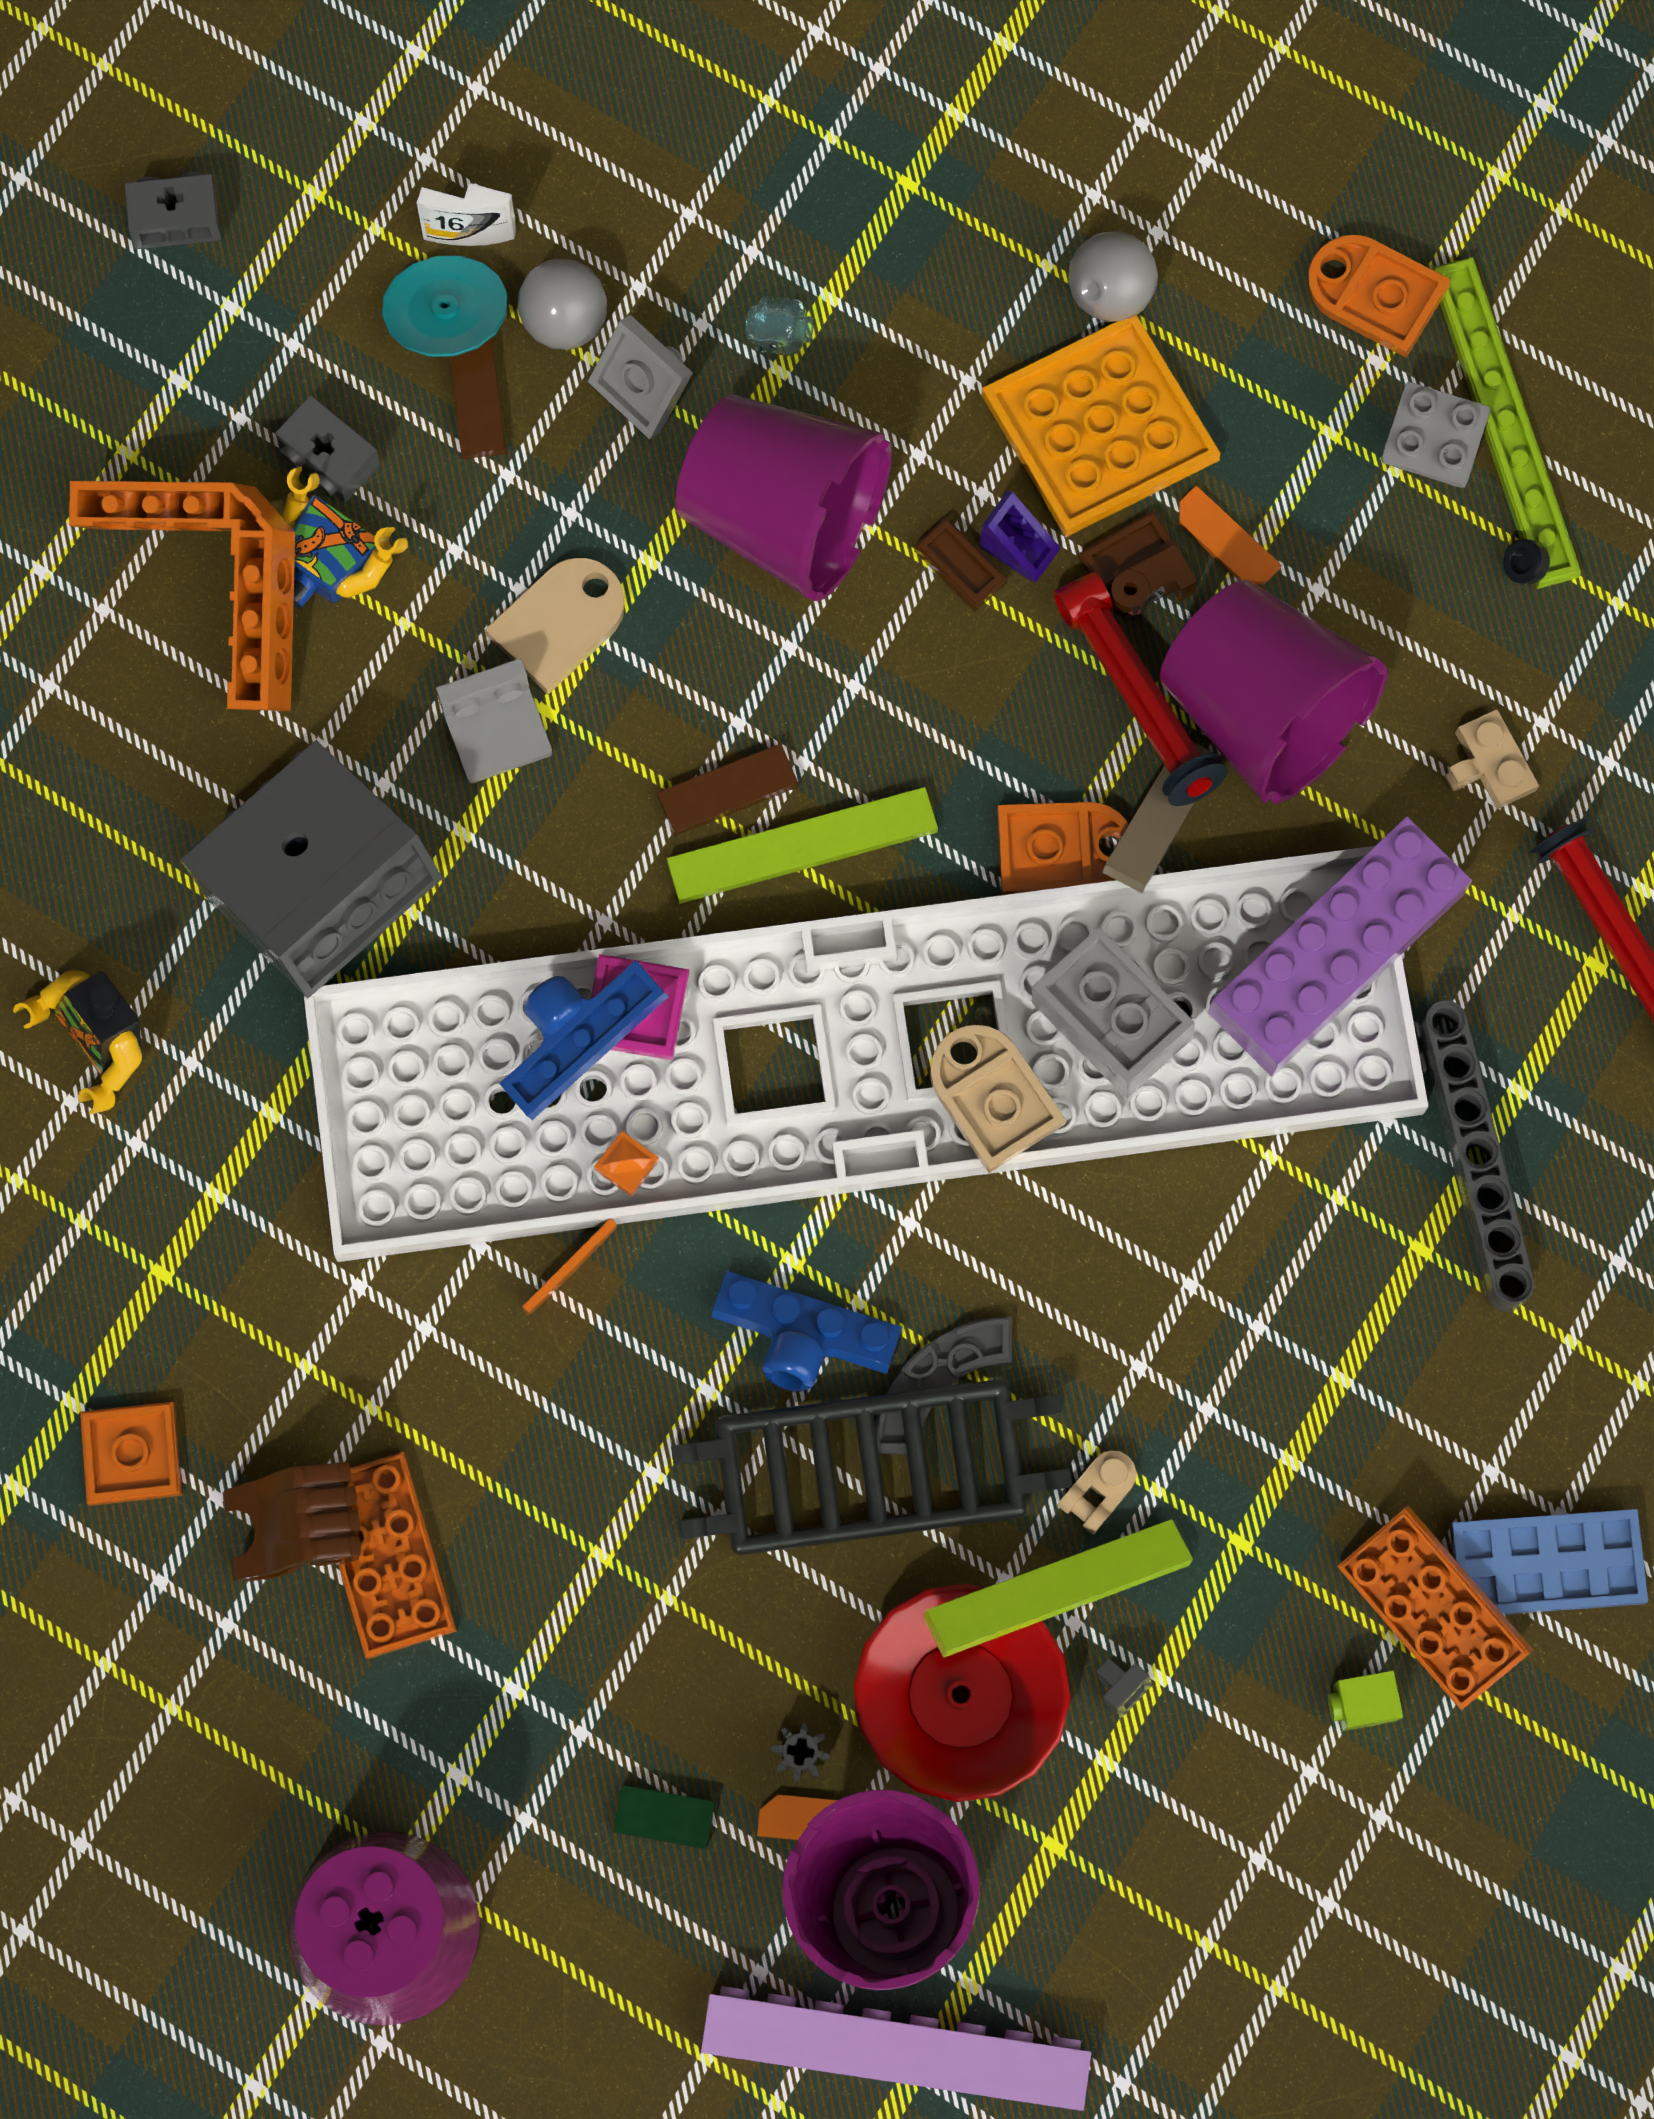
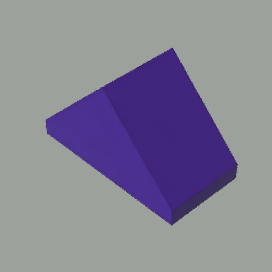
[979,491,1061,582]

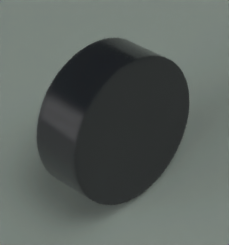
[1503,539,1550,584]

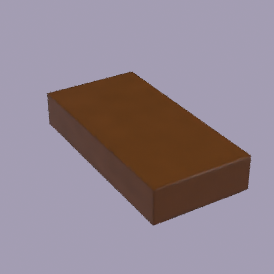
[1078,511,1175,590]
[914,517,1007,612]

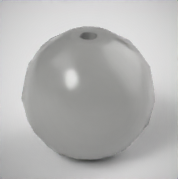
[1068,230,1158,322]
[517,259,607,350]

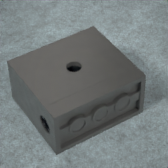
[180,740,443,999]

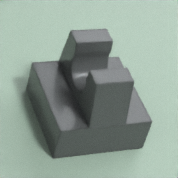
[1096,1658,1152,1720]

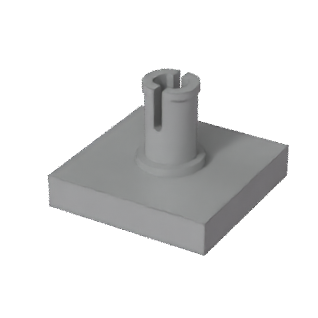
[588,315,693,439]

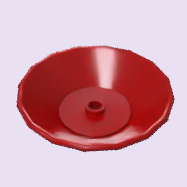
[853,1583,1071,1802]

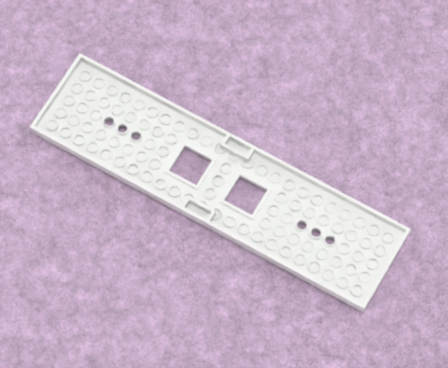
[304,846,1428,1262]

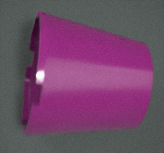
[676,394,892,601]
[1160,580,1388,804]
[783,1790,980,1990]
[289,1831,480,2026]

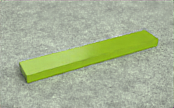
[667,787,938,904]
[923,1519,1193,1658]

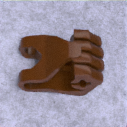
[222,1462,361,1581]

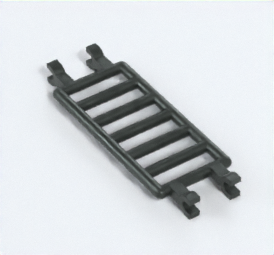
[671,1379,1072,1555]

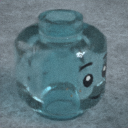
[746,296,813,356]

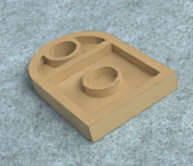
[485,558,624,695]
[930,1025,1066,1173]

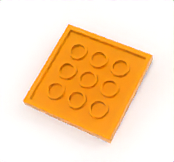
[982,315,1221,538]

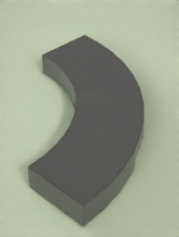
[875,1317,1012,1455]

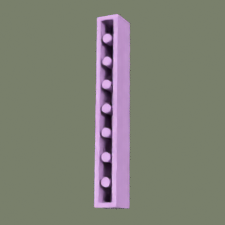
[701,1986,1091,2111]

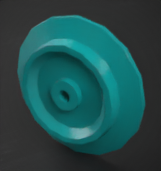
[382,256,508,357]

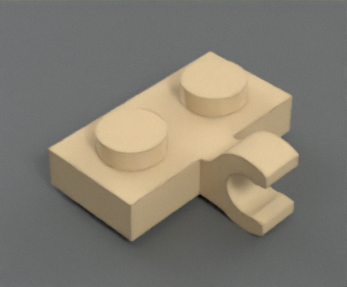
[1444,710,1539,809]

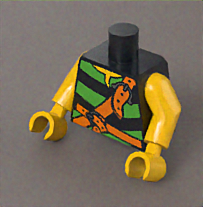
[13,970,142,1115]

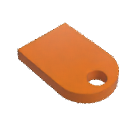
[1309,235,1450,358]
[997,802,1129,895]

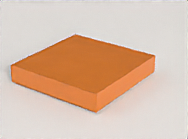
[80,1402,182,1506]

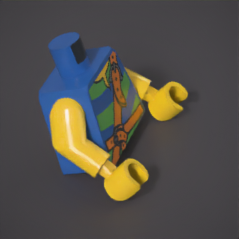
[281,466,408,609]

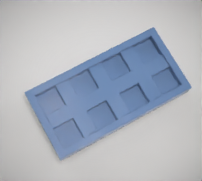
[1450,1509,1648,1615]

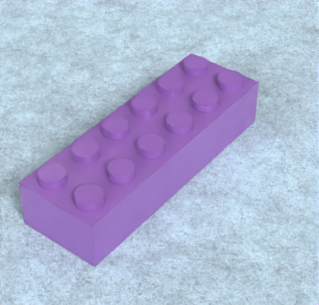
[1208,817,1472,1077]

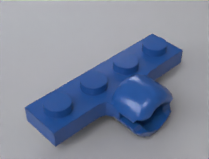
[499,960,669,1120]
[711,1271,902,1392]

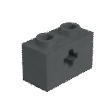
[125,172,222,250]
[275,395,380,503]

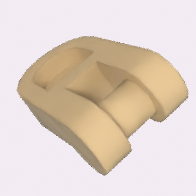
[1057,1451,1137,1535]

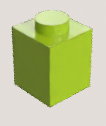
[1328,1671,1403,1731]

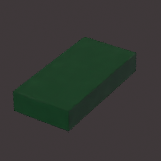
[613,1785,715,1850]

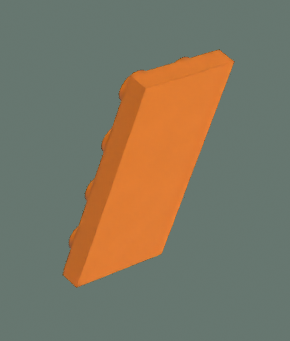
[339,1452,457,1659]
[1337,1506,1533,1711]

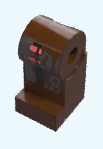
[1110,544,1197,619]

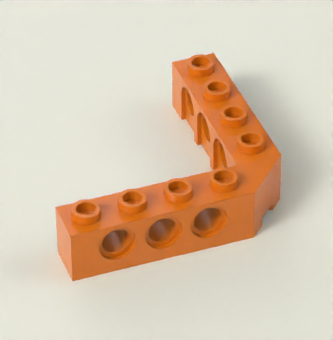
[69,481,295,712]

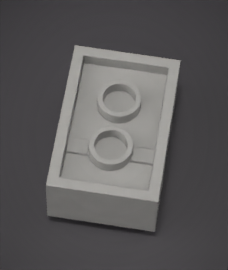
[1032,926,1195,1099]

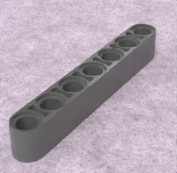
[1420,1000,1534,1312]

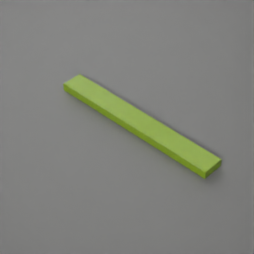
[1431,257,1581,589]

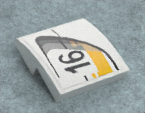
[417,183,517,246]

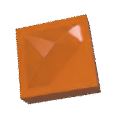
[594,1131,659,1197]

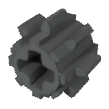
[771,1723,830,1784]

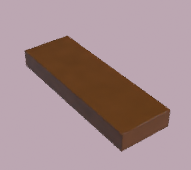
[450,338,506,459]
[657,743,798,837]

